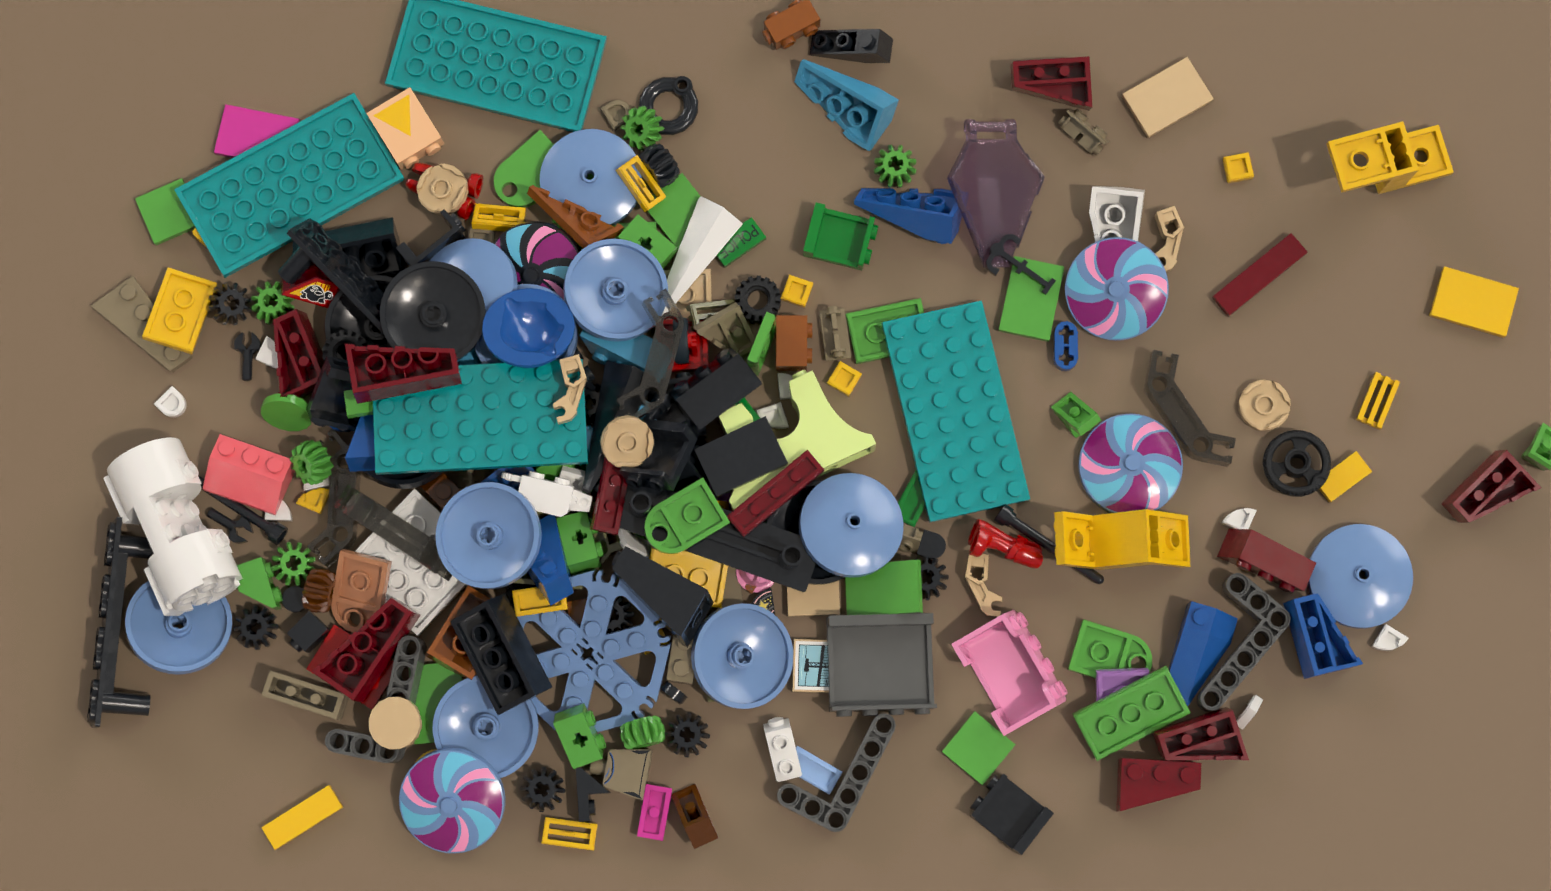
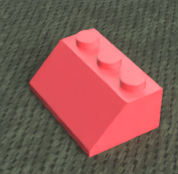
[203,434,295,516]

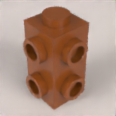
[762,0,820,50]

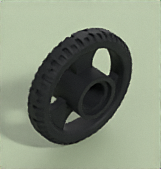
[1263,430,1331,497]

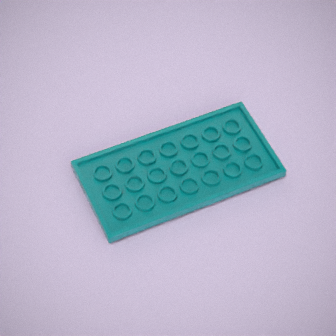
[385,0,607,132]
[174,93,405,278]
[882,300,1030,523]
[373,359,588,475]

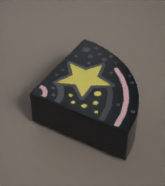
[751,588,775,615]

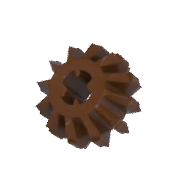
[302,569,336,613]

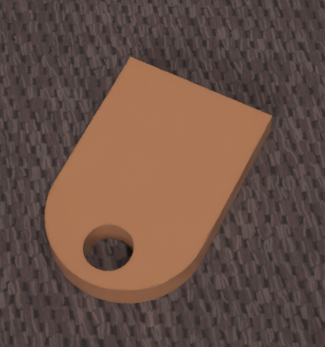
[331,549,392,632]

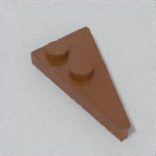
[527,185,624,249]

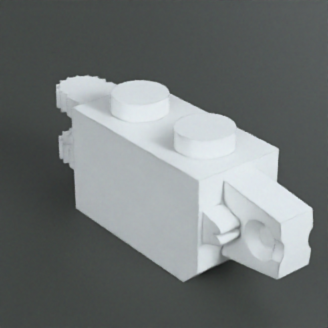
[501,471,593,517]

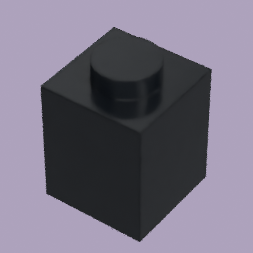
[287,611,330,653]

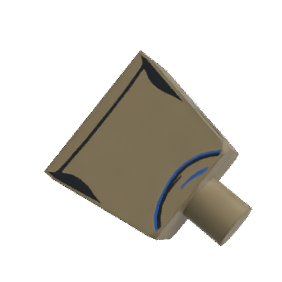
[590,749,653,800]

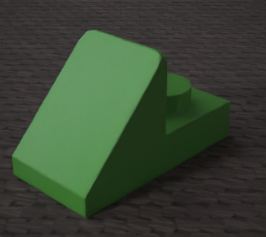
[1051,392,1101,438]
[1521,423,1551,471]

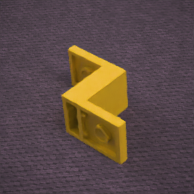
[1327,121,1454,194]
[1053,509,1191,570]

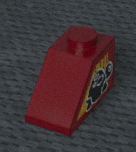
[281,264,339,308]

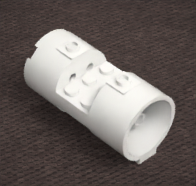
[103,437,243,616]

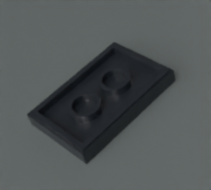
[694,416,788,497]

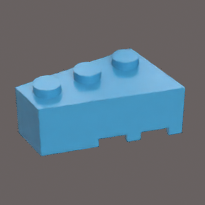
[580,330,673,383]

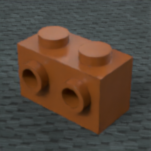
[776,315,812,371]

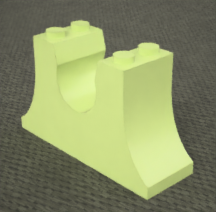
[718,370,876,511]

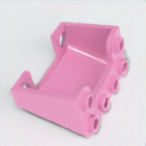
[951,610,1068,736]

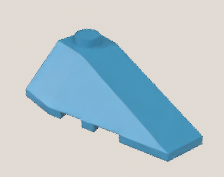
[794,59,899,151]

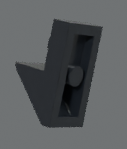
[576,768,611,822]

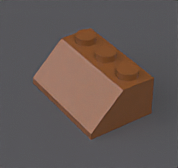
[424,585,490,680]

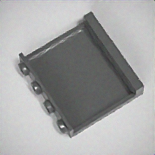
[826,613,937,717]

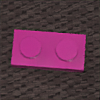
[637,784,673,841]

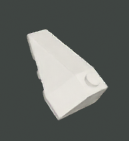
[1089,186,1145,242]

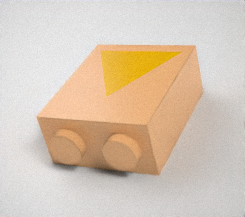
[367,87,444,170]

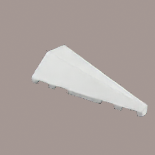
[656,196,743,325]

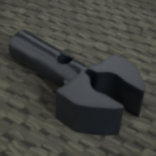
[234,332,262,382]
[207,508,254,544]

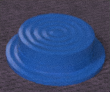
[482,288,575,368]

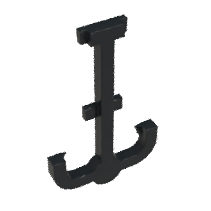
[986,234,1056,295]

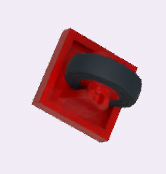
[655,318,709,372]

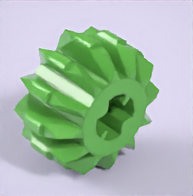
[620,106,665,150]
[874,145,917,188]
[251,281,295,325]
[289,440,334,485]
[271,542,316,586]
[620,716,665,749]

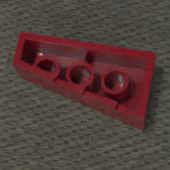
[345,344,462,404]
[312,598,421,703]

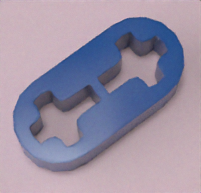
[1054,321,1078,371]

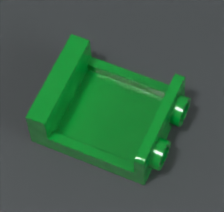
[803,202,879,271]

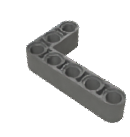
[1197,573,1290,712]
[325,636,427,763]
[777,713,896,832]

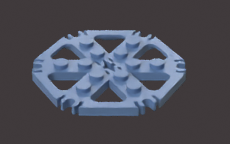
[517,569,672,734]

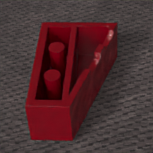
[1010,56,1093,111]
[273,309,324,398]
[1441,450,1542,523]
[1217,529,1316,593]
[1153,707,1249,760]
[1116,758,1202,812]

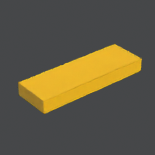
[261,785,344,850]

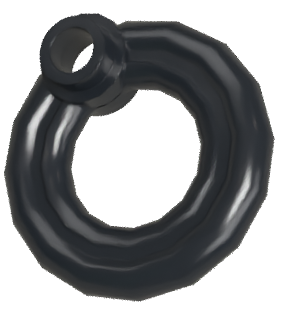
[639,76,698,135]

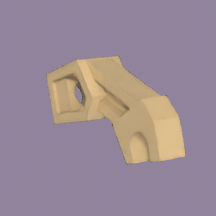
[1154,206,1184,272]
[553,354,587,425]
[964,554,1002,617]

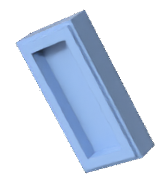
[796,746,842,795]

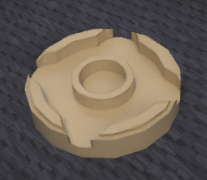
[417,163,468,215]
[1238,380,1291,431]
[600,415,654,468]
[369,697,422,750]

